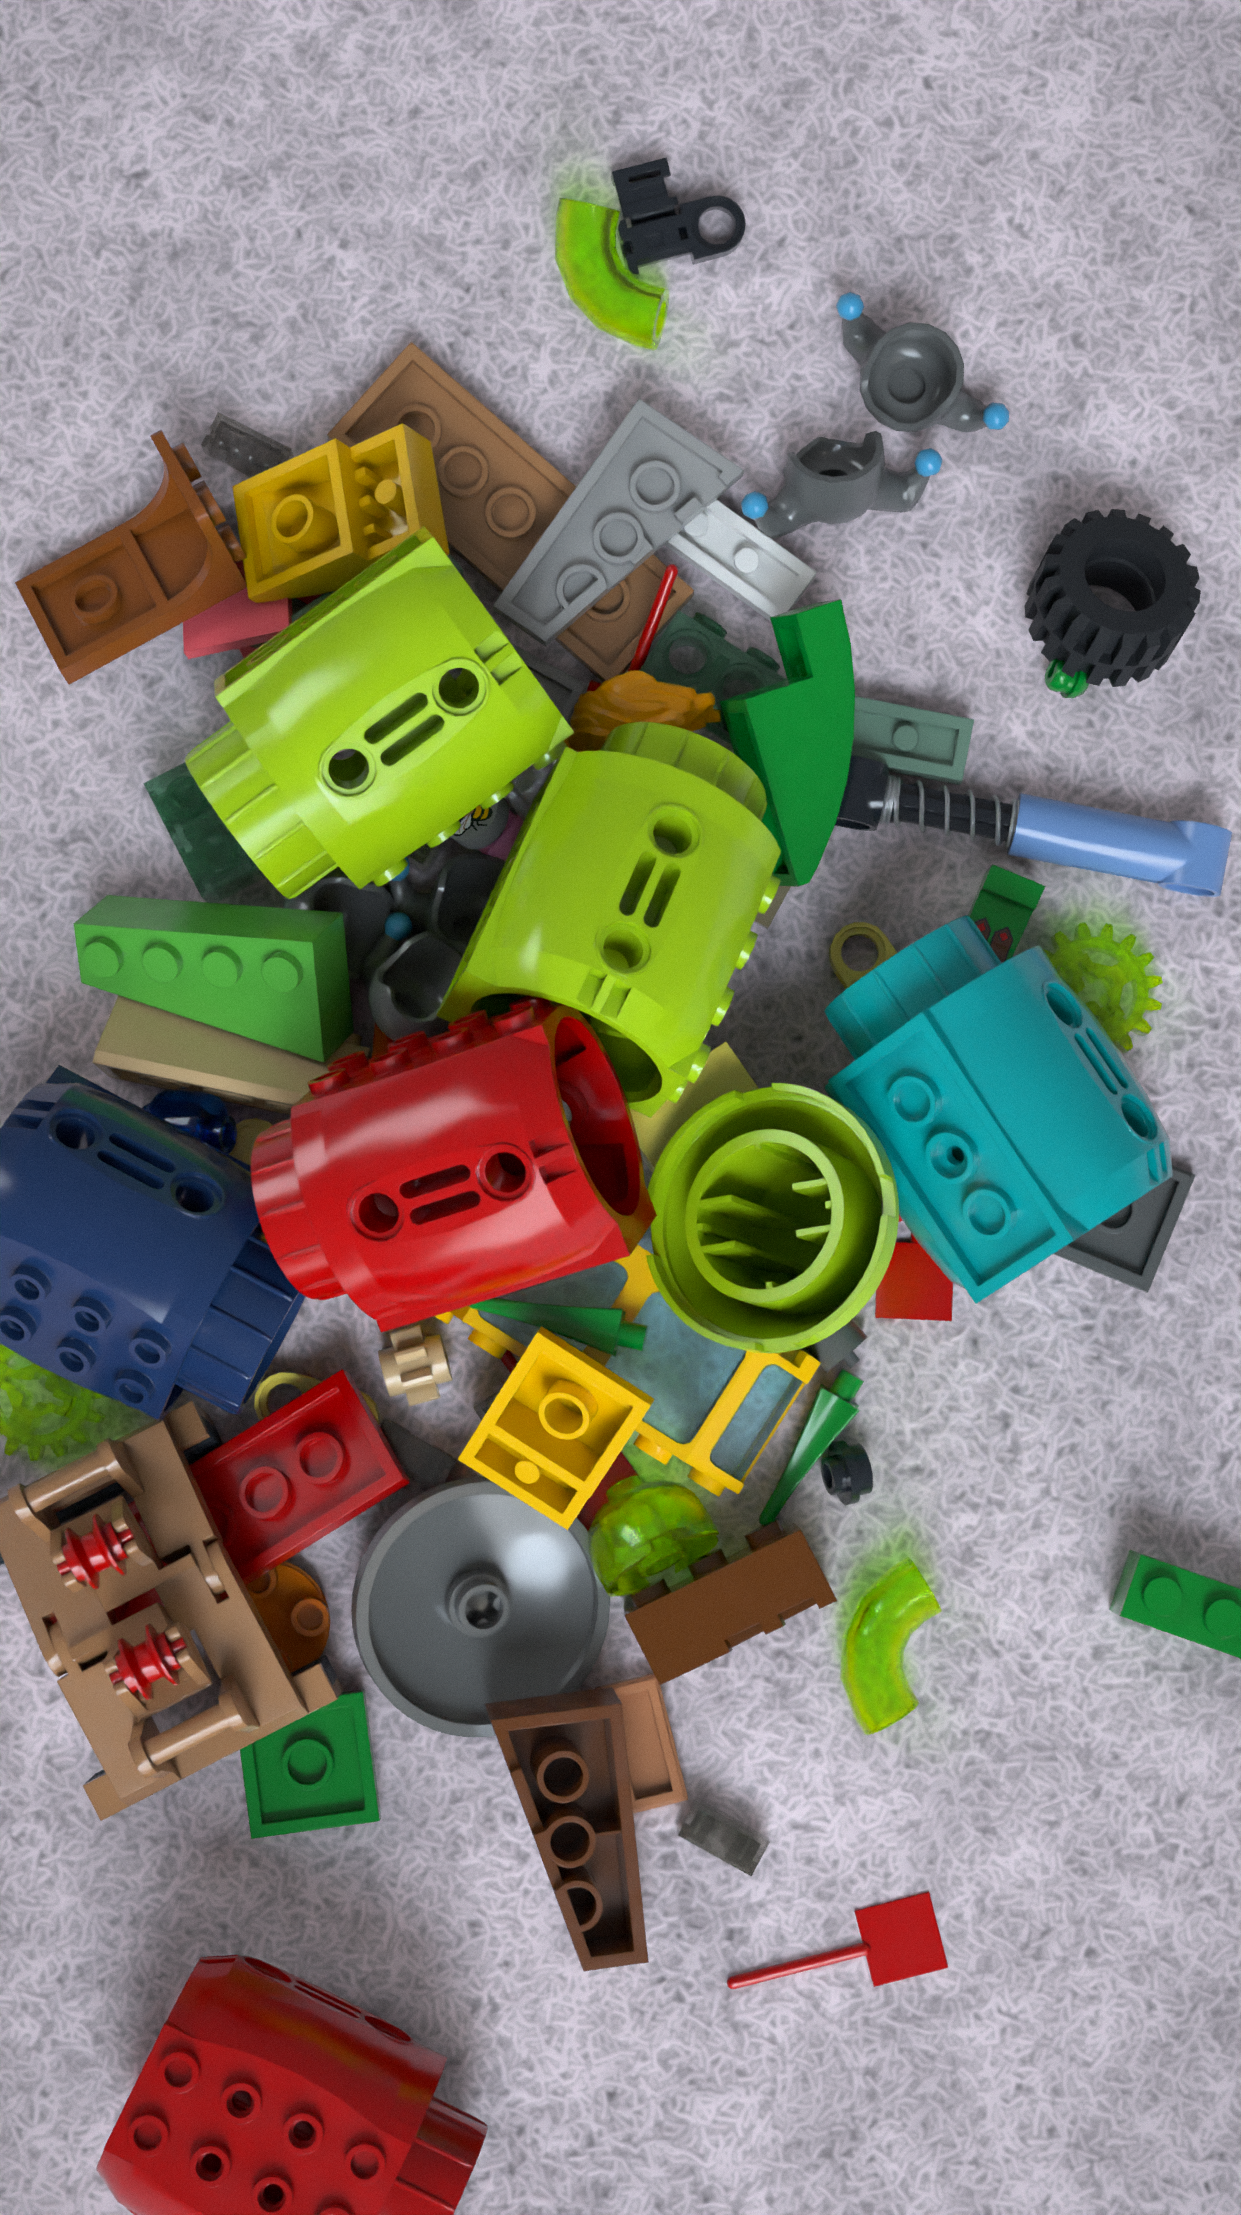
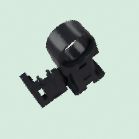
[611,158,746,279]

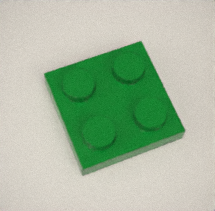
[240,1689,381,1839]

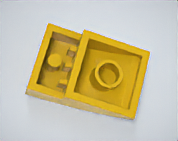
[232,423,449,603]
[458,1326,655,1530]

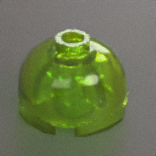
[588,1476,719,1596]

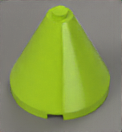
[646,1083,899,1353]

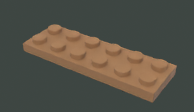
[327,342,694,682]

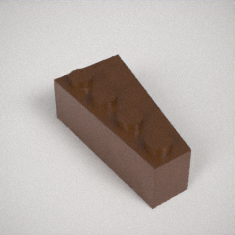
[484,1687,649,1971]

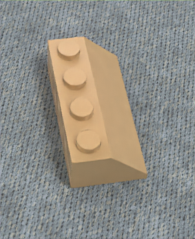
[92,995,372,1116]

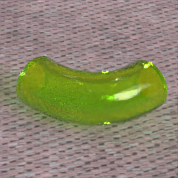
[555,198,669,351]
[840,1557,942,1735]

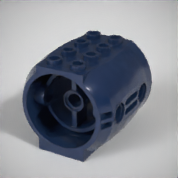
[0,1065,306,1421]

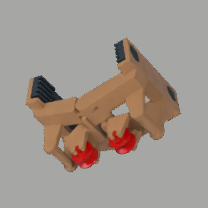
[0,1401,343,1821]

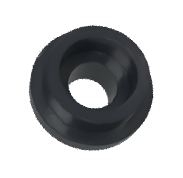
[821,1440,873,1505]

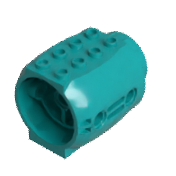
[824,915,1173,1304]

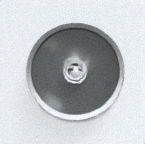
[351,1477,610,1737]

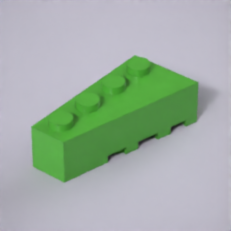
[73,895,354,1063]

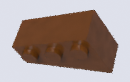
[624,1518,837,1685]

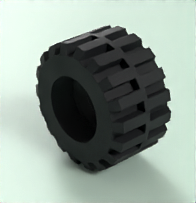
[1024,509,1201,687]

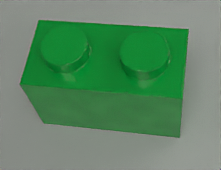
[1109,1550,1241,1659]

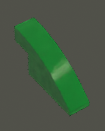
[720,599,855,887]

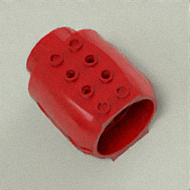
[251,995,657,1333]
[96,1955,488,2215]

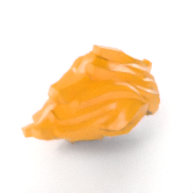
[564,671,721,752]

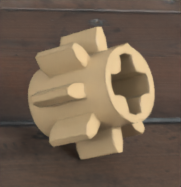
[378,1325,453,1406]

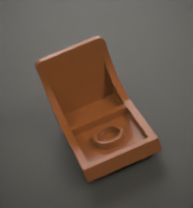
[15,430,247,685]

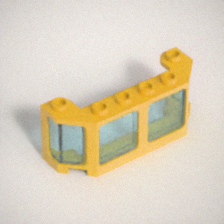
[435,1245,821,1497]

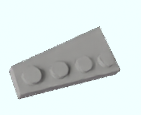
[493,399,744,646]

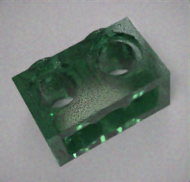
[639,610,786,747]
[143,762,266,903]

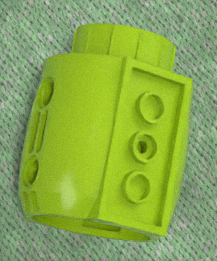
[184,526,575,899]
[436,722,781,1118]

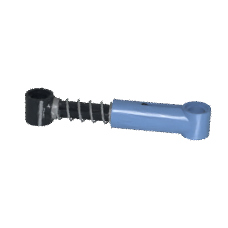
[835,755,1232,897]

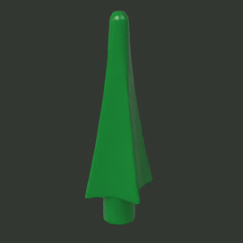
[469,1297,648,1357]
[759,1368,864,1525]

